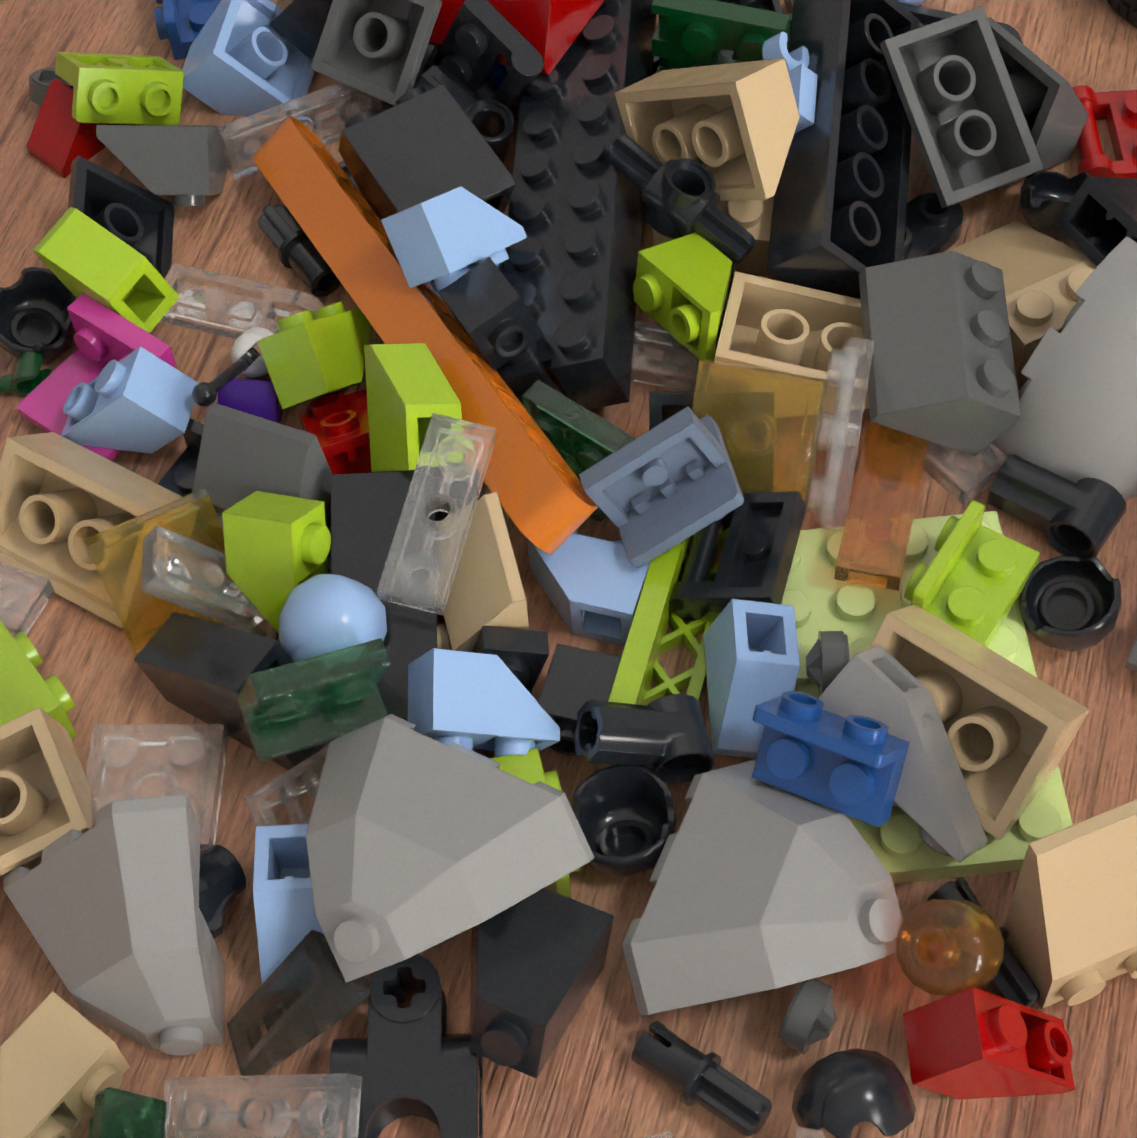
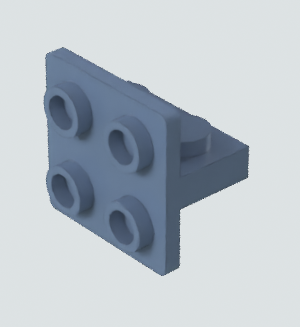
[579,406,744,567]

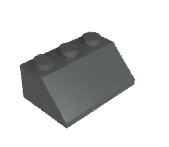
[880,5,1044,209]
[859,251,1021,456]

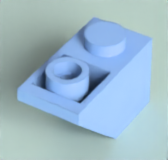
[381,186,527,290]
[61,346,198,454]
[527,531,651,646]
[704,599,800,758]
[408,648,560,757]
[253,824,335,992]

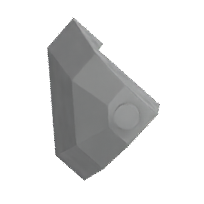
[306,714,595,982]
[622,760,910,1016]
[3,794,225,1055]

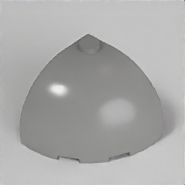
[983,236,1137,499]

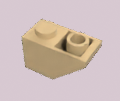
[0,991,130,1138]

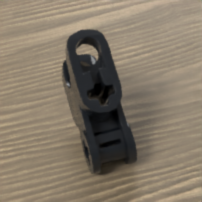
[328,954,484,1138]

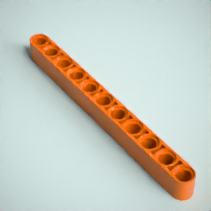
[252,115,598,555]

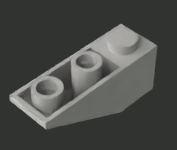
[818,645,988,863]

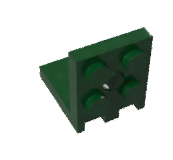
[651,0,790,73]

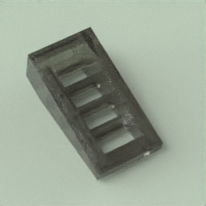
[227,930,370,1082]

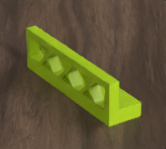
[608,528,729,705]

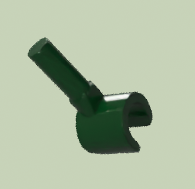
[0,352,51,397]

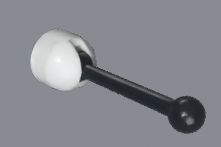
[192,327,273,407]

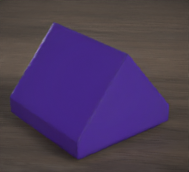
[218,377,283,423]

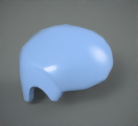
[279,574,387,677]

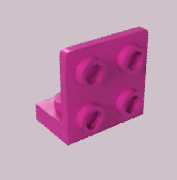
[17,293,178,461]

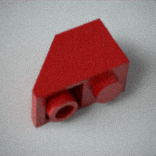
[903,987,1075,1099]

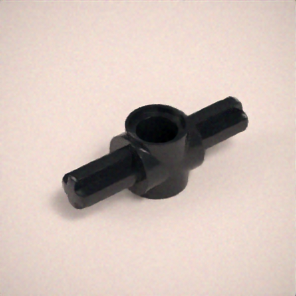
[605,134,756,263]

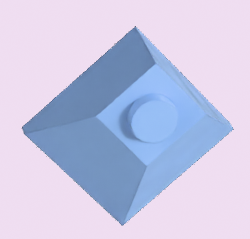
[182,0,314,120]

